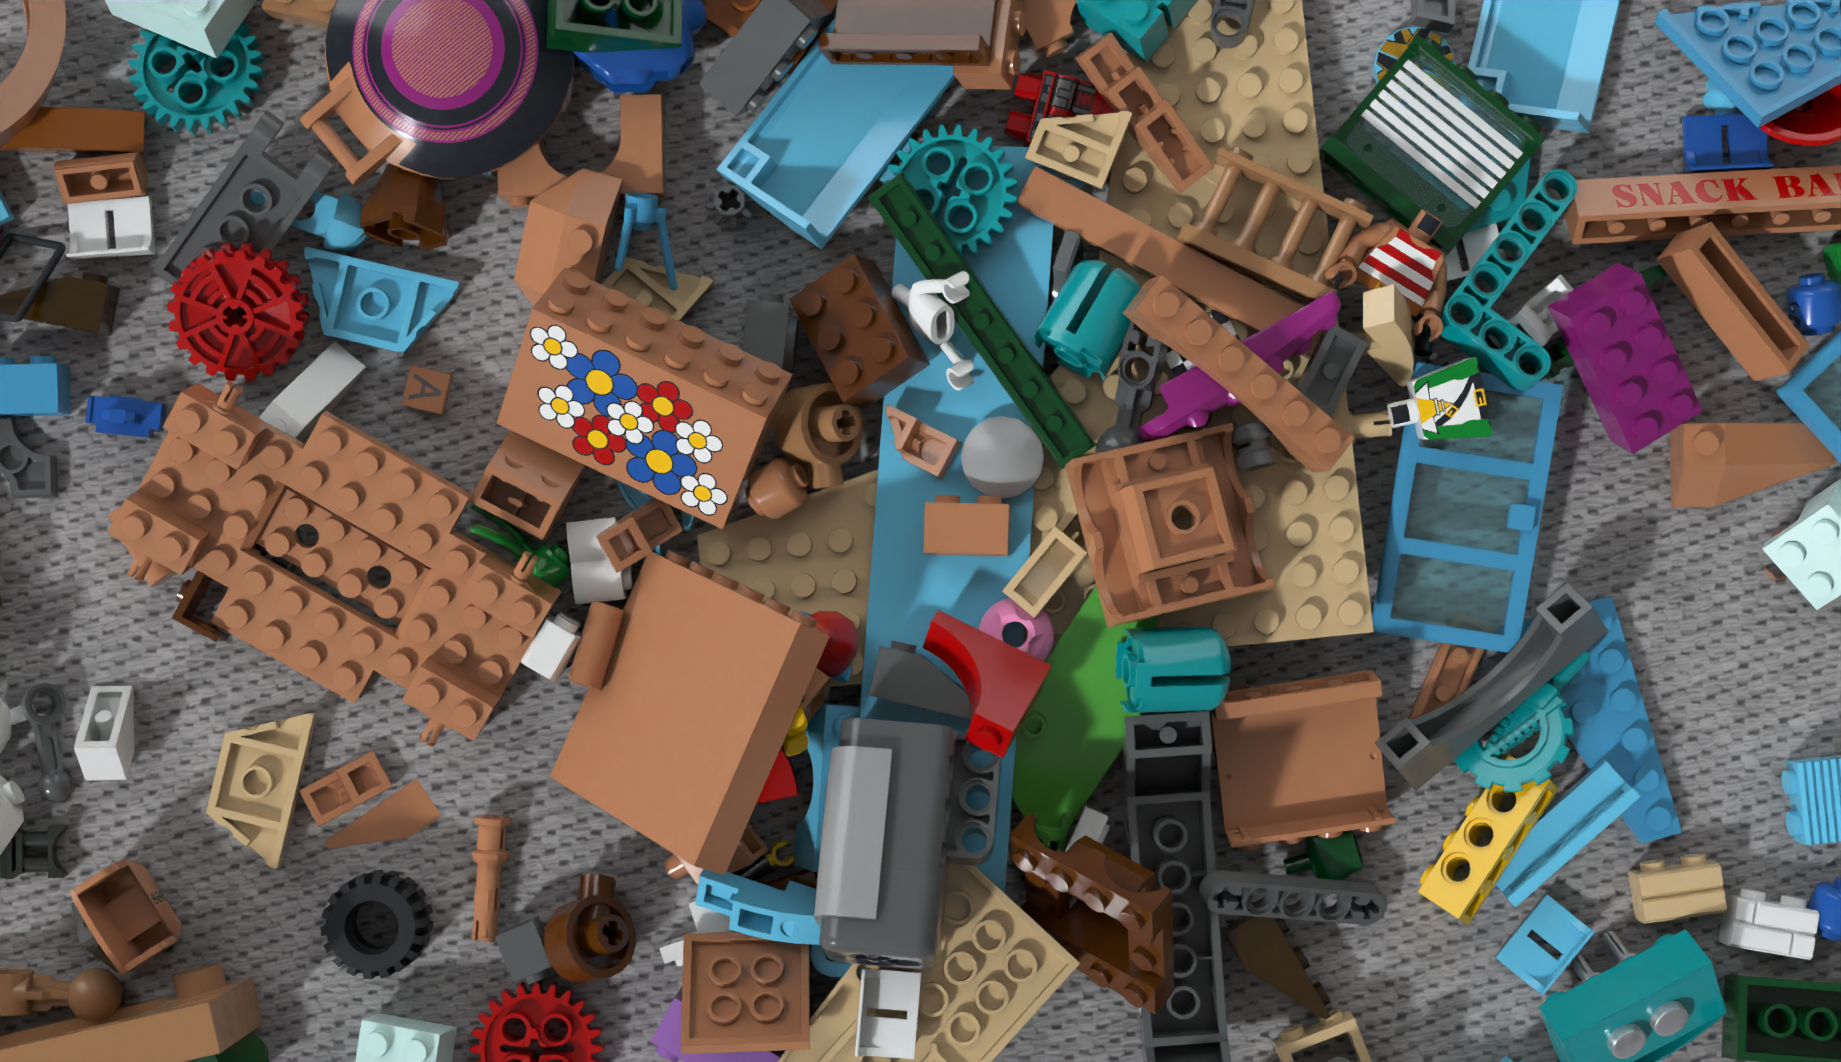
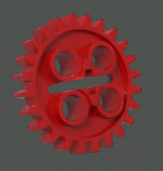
[469,980,605,1062]

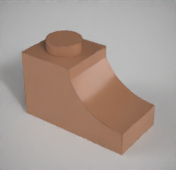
[1023,0,1077,58]

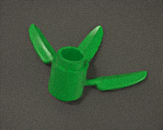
[470,504,571,588]

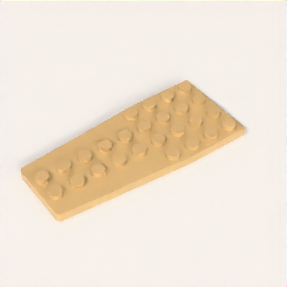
[777,863,1080,1062]

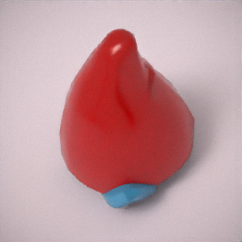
[801,611,859,683]

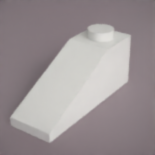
[259,341,367,444]

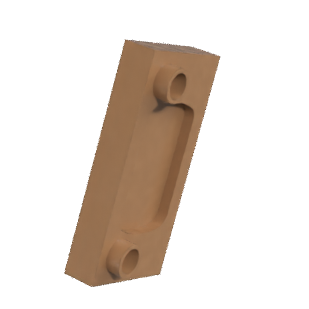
[0,962,263,1062]

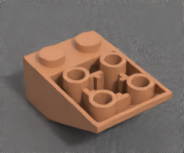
[469,430,588,540]

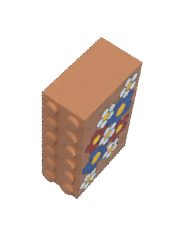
[496,267,793,529]

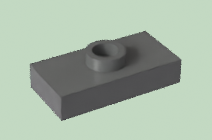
[1295,325,1368,417]

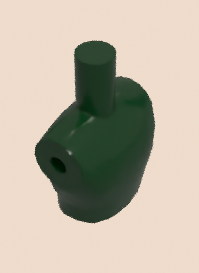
[1283,830,1364,880]

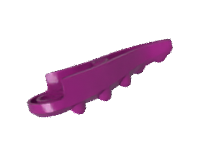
[1137,290,1341,442]

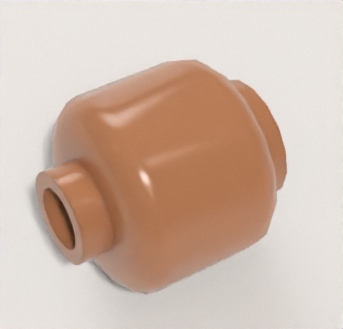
[745,458,809,519]

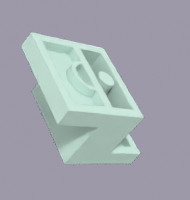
[1762,479,1841,610]

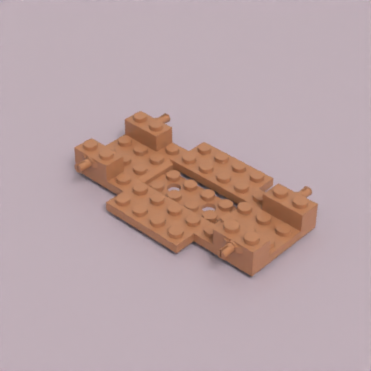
[107,381,562,747]

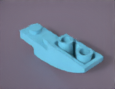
[695,869,821,945]

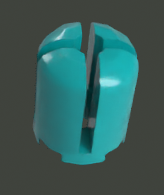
[1032,260,1142,380]
[1115,626,1231,713]

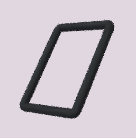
[0,233,66,322]

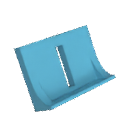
[1494,894,1595,996]

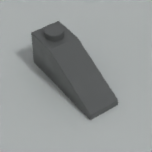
[869,640,971,719]

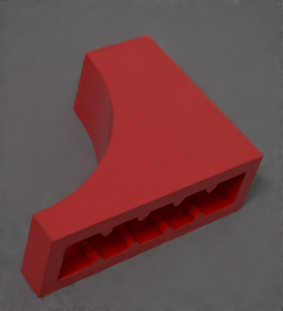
[922,610,1052,758]

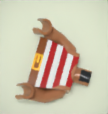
[1325,209,1447,342]

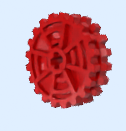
[167,242,310,381]

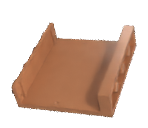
[1210,670,1396,850]

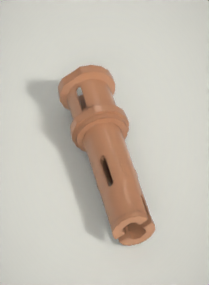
[471,814,512,942]

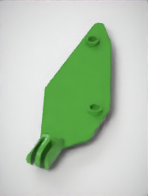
[1012,567,1167,851]

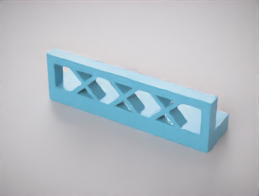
[1496,759,1641,908]

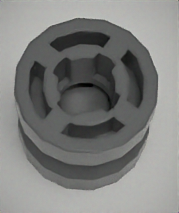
[1232,421,1281,472]

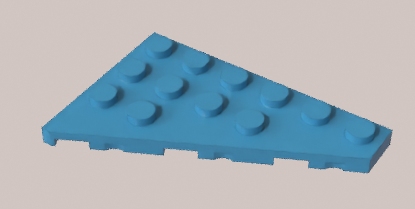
[1654,0,1841,128]

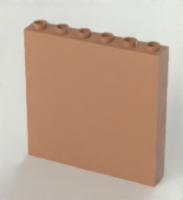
[549,550,830,875]

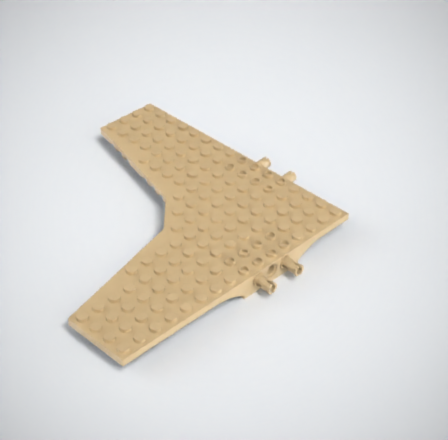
[697,0,1392,687]

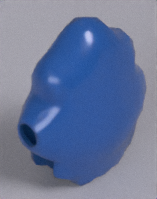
[574,0,707,95]

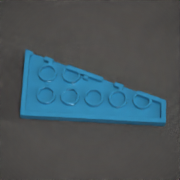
[1492,596,1682,844]

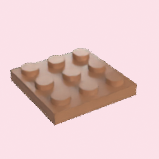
[680,932,810,1054]

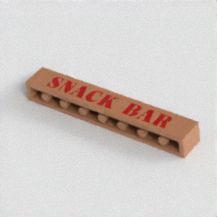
[1564,165,1841,245]

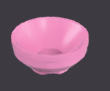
[979,598,1054,661]

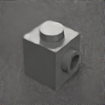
[495,915,552,984]

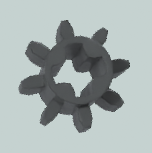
[705,177,756,229]

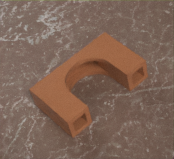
[498,94,667,208]

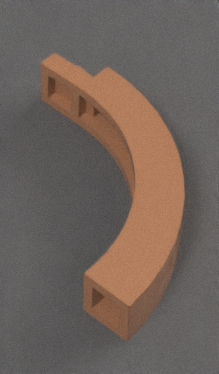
[0,0,66,148]

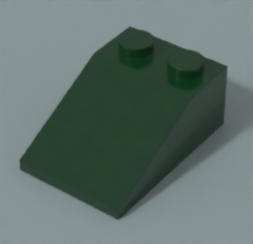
[547,0,682,53]

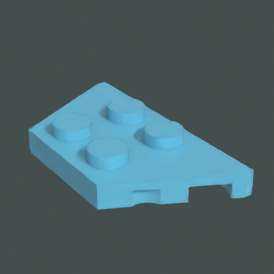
[304,246,461,354]

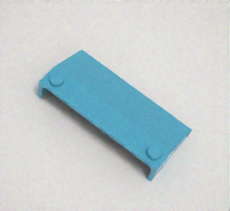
[1460,0,1621,133]
[716,19,955,249]

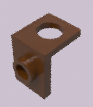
[172,570,228,642]

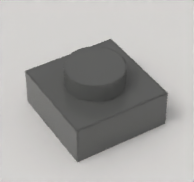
[1410,0,1456,33]

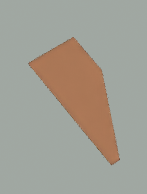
[324,779,442,849]

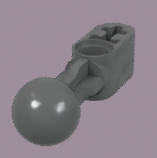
[1095,321,1168,454]

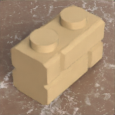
[1628,854,1727,924]

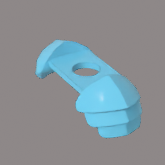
[251,190,369,251]

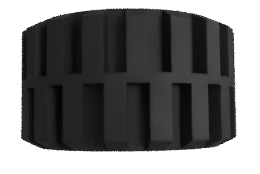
[320,870,434,979]

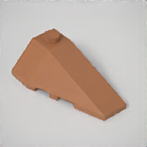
[1670,423,1835,508]

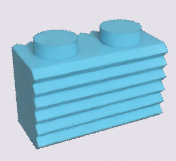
[1781,756,1841,845]

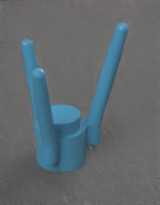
[615,193,678,291]

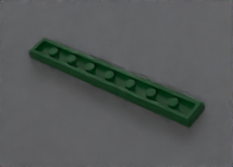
[868,172,1097,469]

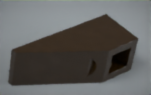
[1221,916,1331,1020]

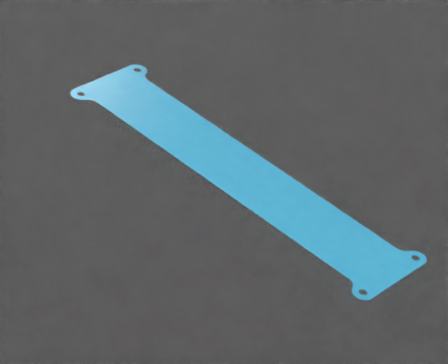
[810,141,1085,978]

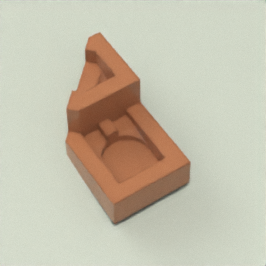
[885,404,961,480]

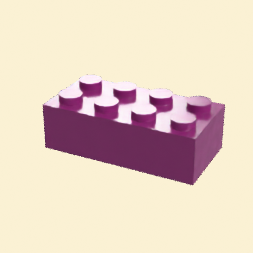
[1547,263,1703,454]

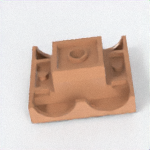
[1065,423,1275,629]

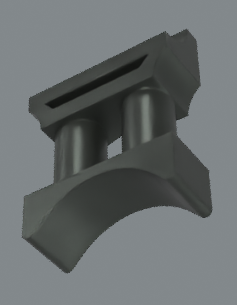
[0,825,69,879]

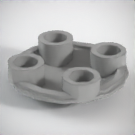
[961,416,1045,500]

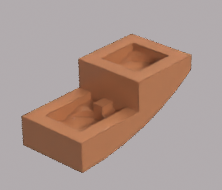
[596,498,683,573]
[299,751,393,827]

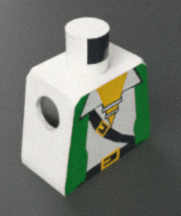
[1387,357,1493,439]

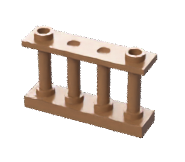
[1177,147,1374,304]

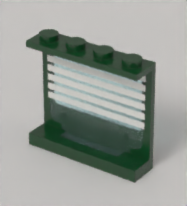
[1319,34,1546,258]

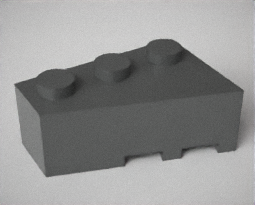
[699,0,833,116]

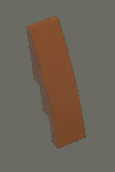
[0,107,145,155]

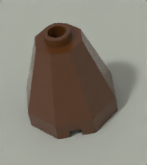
[360,163,450,250]

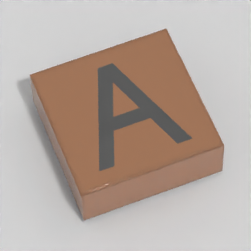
[401,365,453,415]

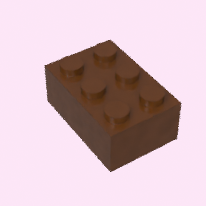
[789,254,930,409]

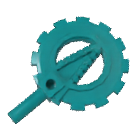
[1454,650,1591,792]

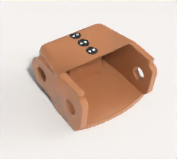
[69,859,183,975]

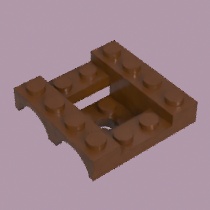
[1009,812,1174,1015]

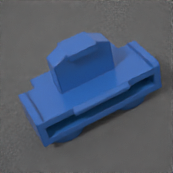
[86,395,167,438]

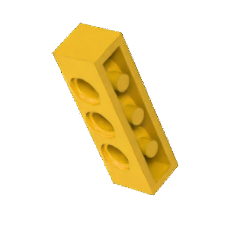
[1418,754,1559,925]

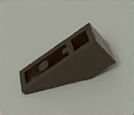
[0,272,120,336]

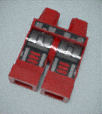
[1004,70,1114,147]

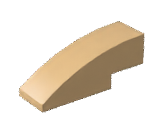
[1363,284,1414,388]
[1002,504,1088,618]

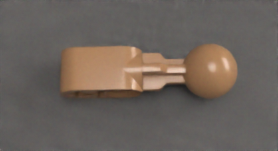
[0,968,123,1021]

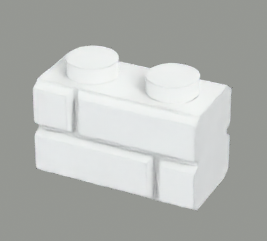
[1719,888,1819,960]

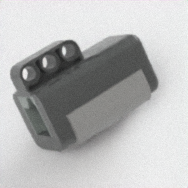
[814,718,1001,970]

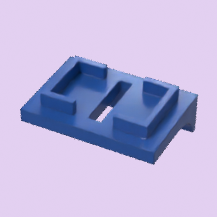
[1682,114,1774,174]

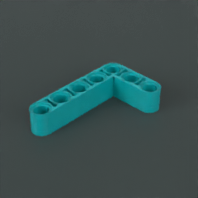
[1439,169,1577,391]

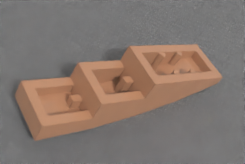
[1075,32,1214,193]

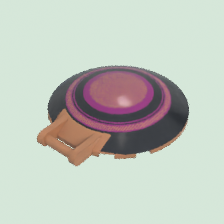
[300,0,575,186]

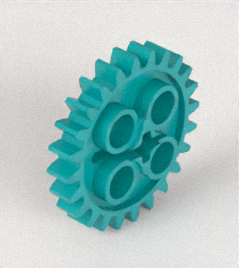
[128,22,266,136]
[883,124,1018,256]

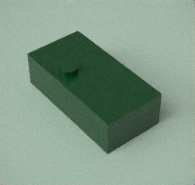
[1721,975,1841,1062]

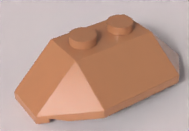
[514,168,624,306]

